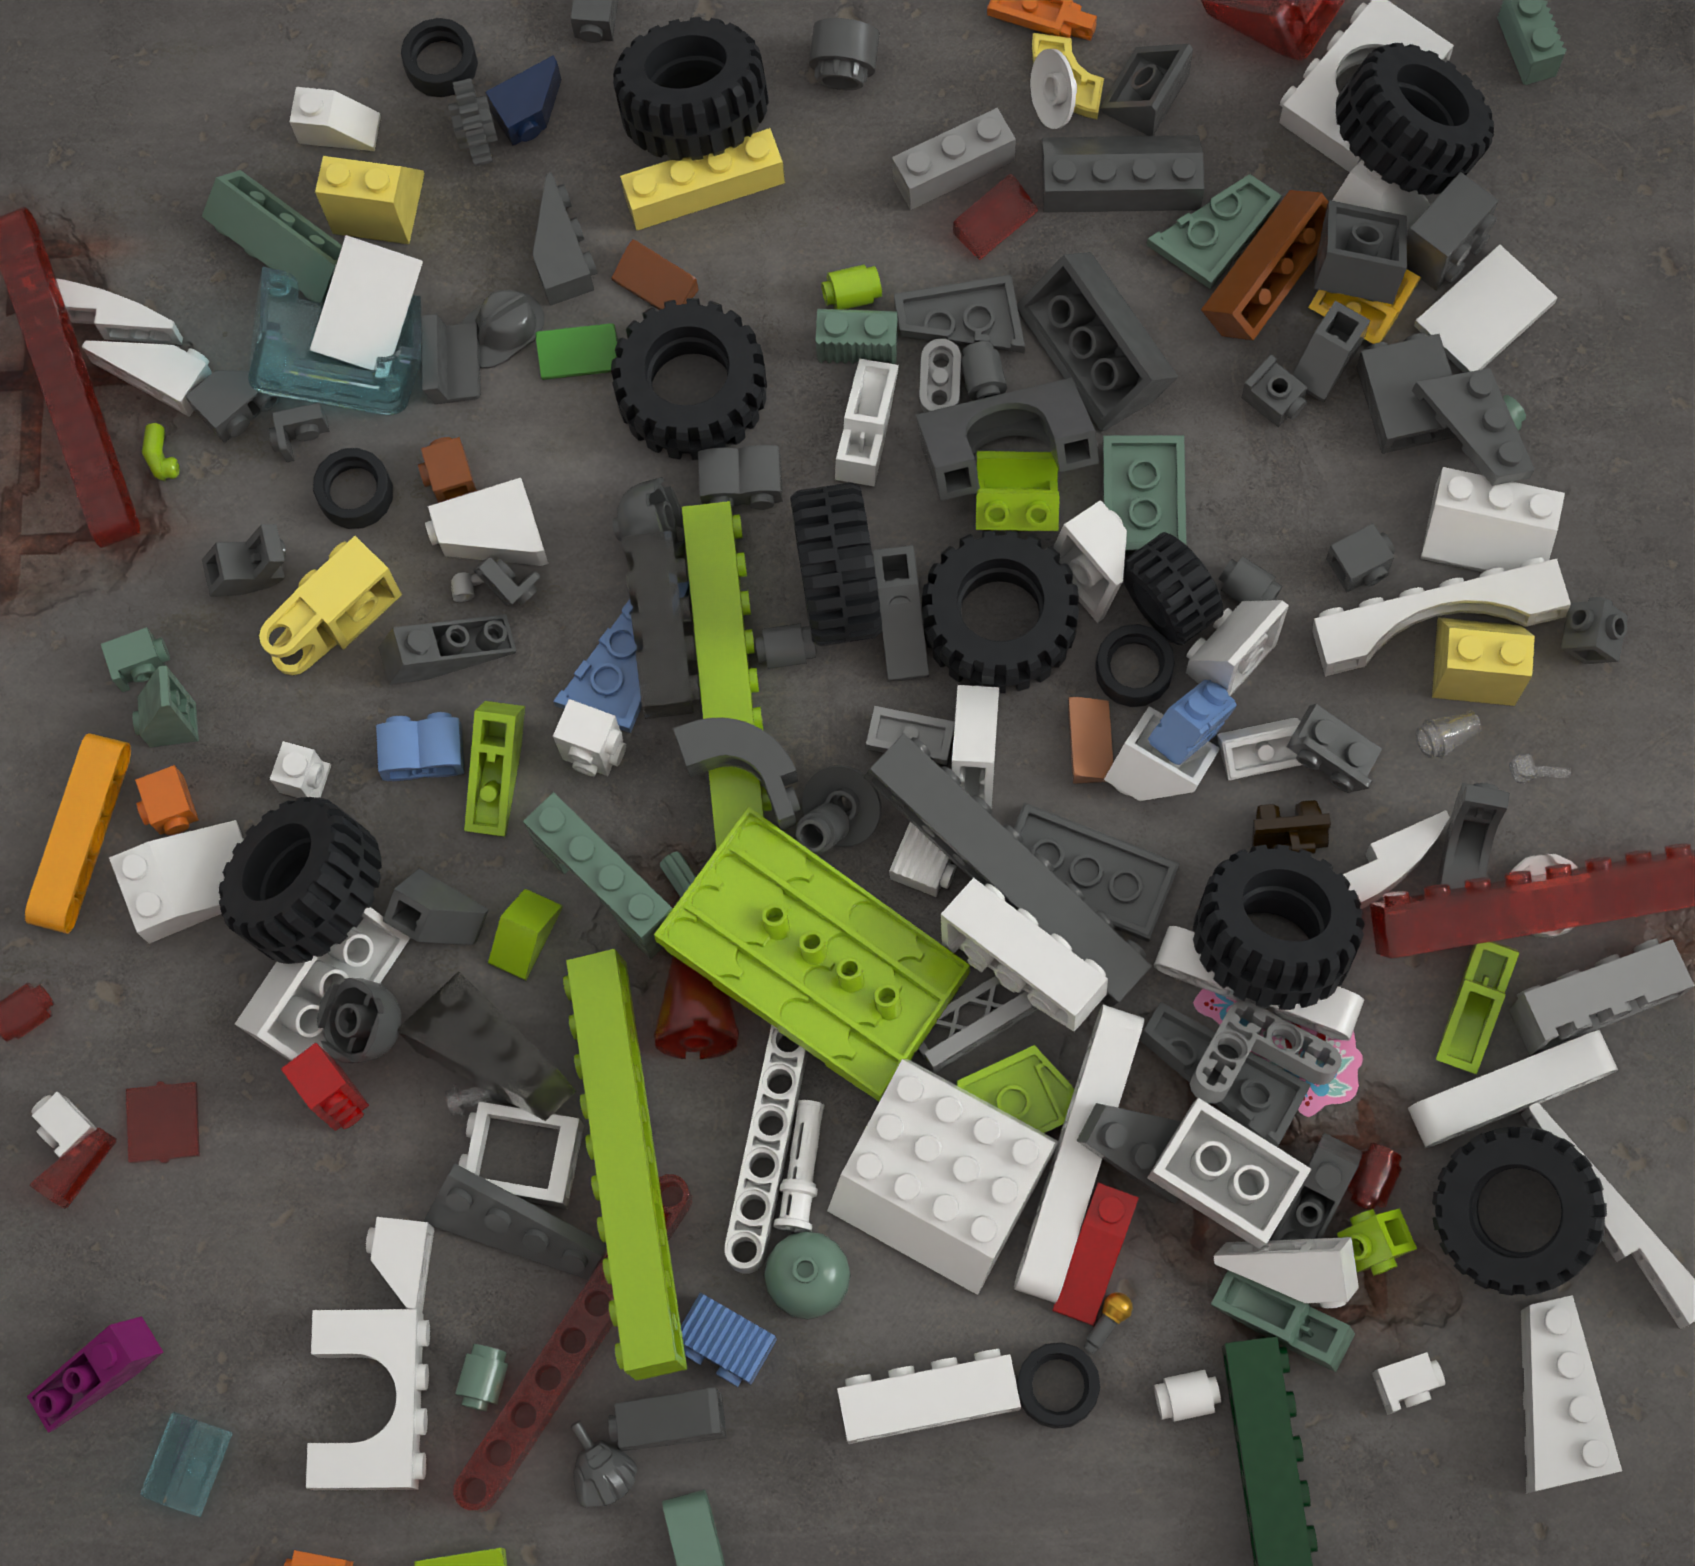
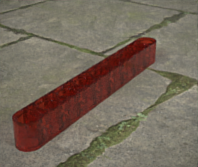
[0,207,141,548]
[453,1174,692,1512]

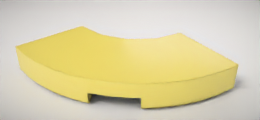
[1032,33,1104,119]

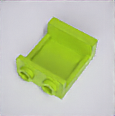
[976,451,1060,531]

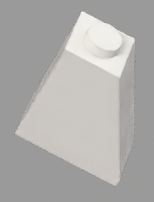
[425,478,549,566]
[952,685,999,809]

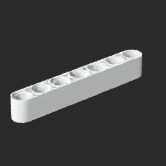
[1014,1005,1144,1303]
[725,1025,808,1274]

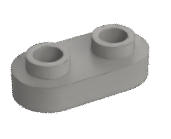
[919,339,961,412]

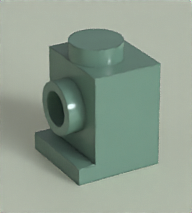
[101,627,170,692]

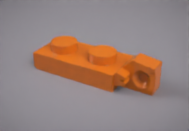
[987,0,1097,41]

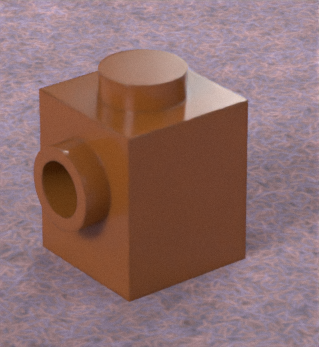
[418,437,477,503]

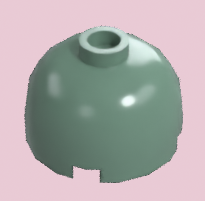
[764,1231,851,1320]

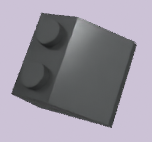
[1314,200,1407,304]

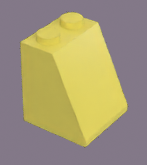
[315,156,424,244]
[1432,617,1535,706]

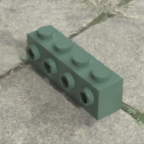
[202,170,342,305]

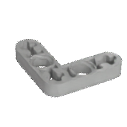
[1190,1001,1342,1103]

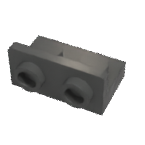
[1286,704,1382,793]

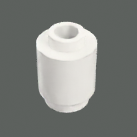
[1154,1370,1221,1422]

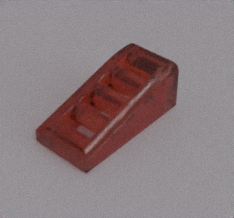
[29,1127,117,1209]

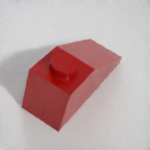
[1052,1183,1139,1326]

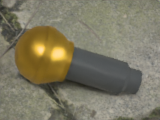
[1083,1292,1133,1354]

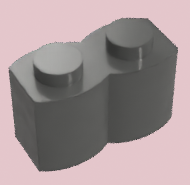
[698,445,783,510]

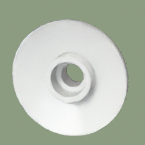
[1030,49,1077,129]

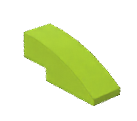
[1435,936,1519,1075]

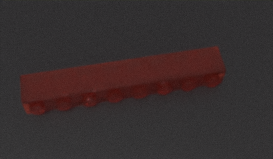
[1370,844,1695,959]

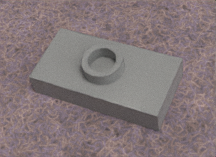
[866,706,955,765]

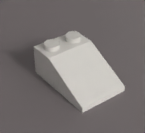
[1186,600,1289,696]
[109,820,244,944]

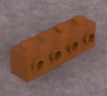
[1201,190,1328,341]

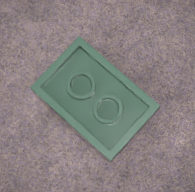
[1103,435,1186,555]

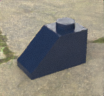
[485,55,562,146]

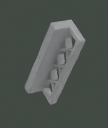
[918,976,1039,1074]

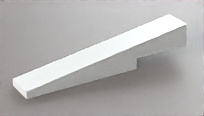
[1521,1102,1695,1329]

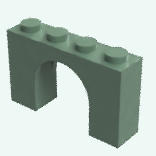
[523,792,673,960]

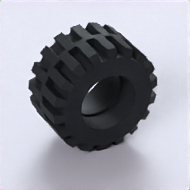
[1123,532,1224,645]

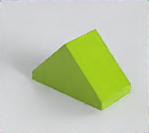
[488,889,563,981]

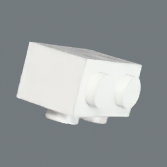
[553,699,626,777]

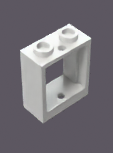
[459,1102,584,1209]

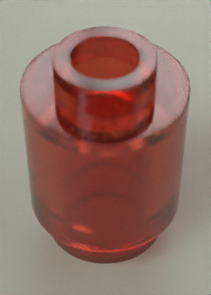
[0,982,55,1042]
[1347,1143,1402,1210]

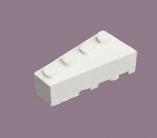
[941,878,1108,1032]
[1521,1295,1622,1494]

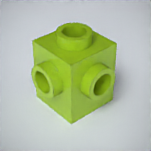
[1337,1208,1417,1276]

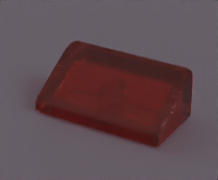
[953,174,1038,260]

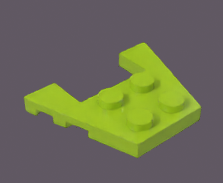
[956,1045,1074,1133]

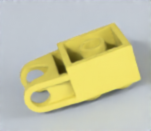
[259,536,402,675]

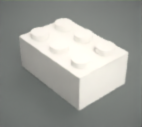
[1147,1098,1311,1249]

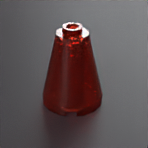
[654,956,739,1059]

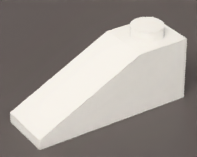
[82,340,212,417]
[1213,1237,1359,1308]

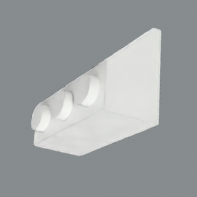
[1420,467,1565,572]

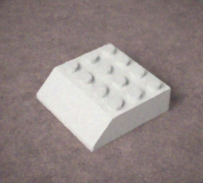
[827,1059,1059,1295]

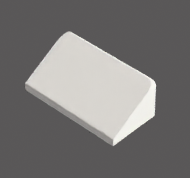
[1217,718,1302,780]

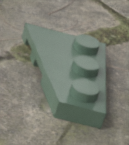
[1146,174,1282,289]

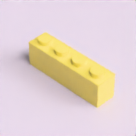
[620,128,785,231]

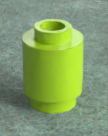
[821,264,882,310]

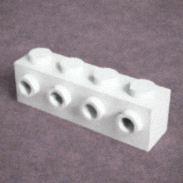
[837,1349,1021,1444]

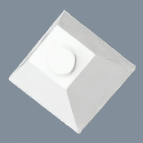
[1332,159,1430,235]
[1053,500,1127,623]
[1104,706,1220,801]

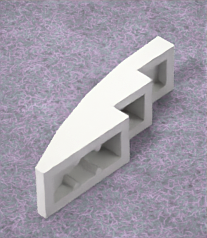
[21,274,183,345]

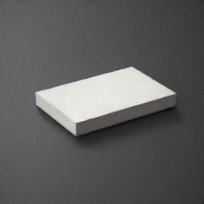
[310,235,423,376]
[1414,245,1558,373]

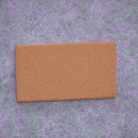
[1068,697,1113,784]

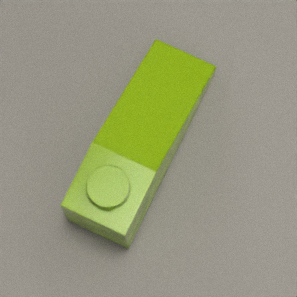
[464,701,525,837]

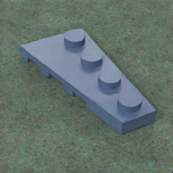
[553,569,690,733]

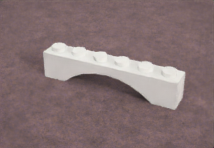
[1312,558,1571,676]

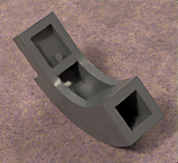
[673,718,801,830]
[1434,783,1510,912]

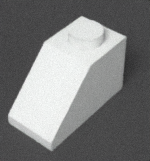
[289,87,381,151]
[366,1217,435,1312]

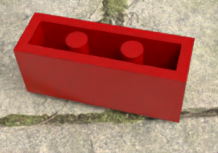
[281,1043,369,1131]

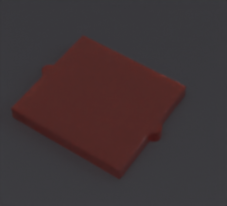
[126,1081,200,1164]

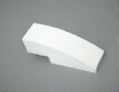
[835,358,899,486]
[1343,810,1450,909]

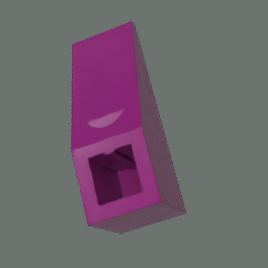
[27,1316,163,1433]

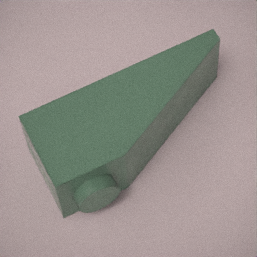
[132,665,199,748]

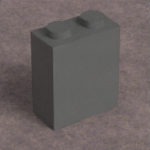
[1356,333,1457,454]

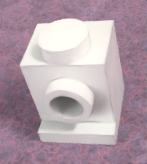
[269,741,331,798]
[31,1092,102,1164]
[1372,1352,1445,1415]

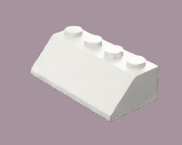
[235,907,410,1061]

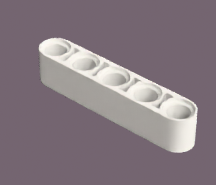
[1154,926,1364,1041]
[1408,1030,1618,1148]

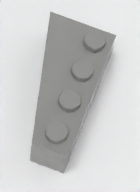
[1509,938,1695,1056]

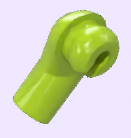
[142,423,180,481]

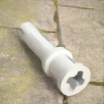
[773,1100,825,1233]

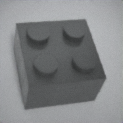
[1407,172,1499,290]

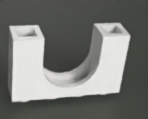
[1279,0,1454,172]
[306,1309,430,1491]

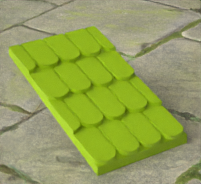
[654,806,971,1102]

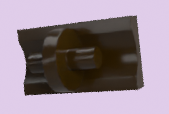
[1252,800,1331,854]

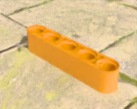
[25,733,131,934]

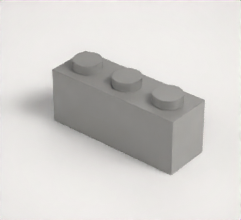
[892,107,1016,210]

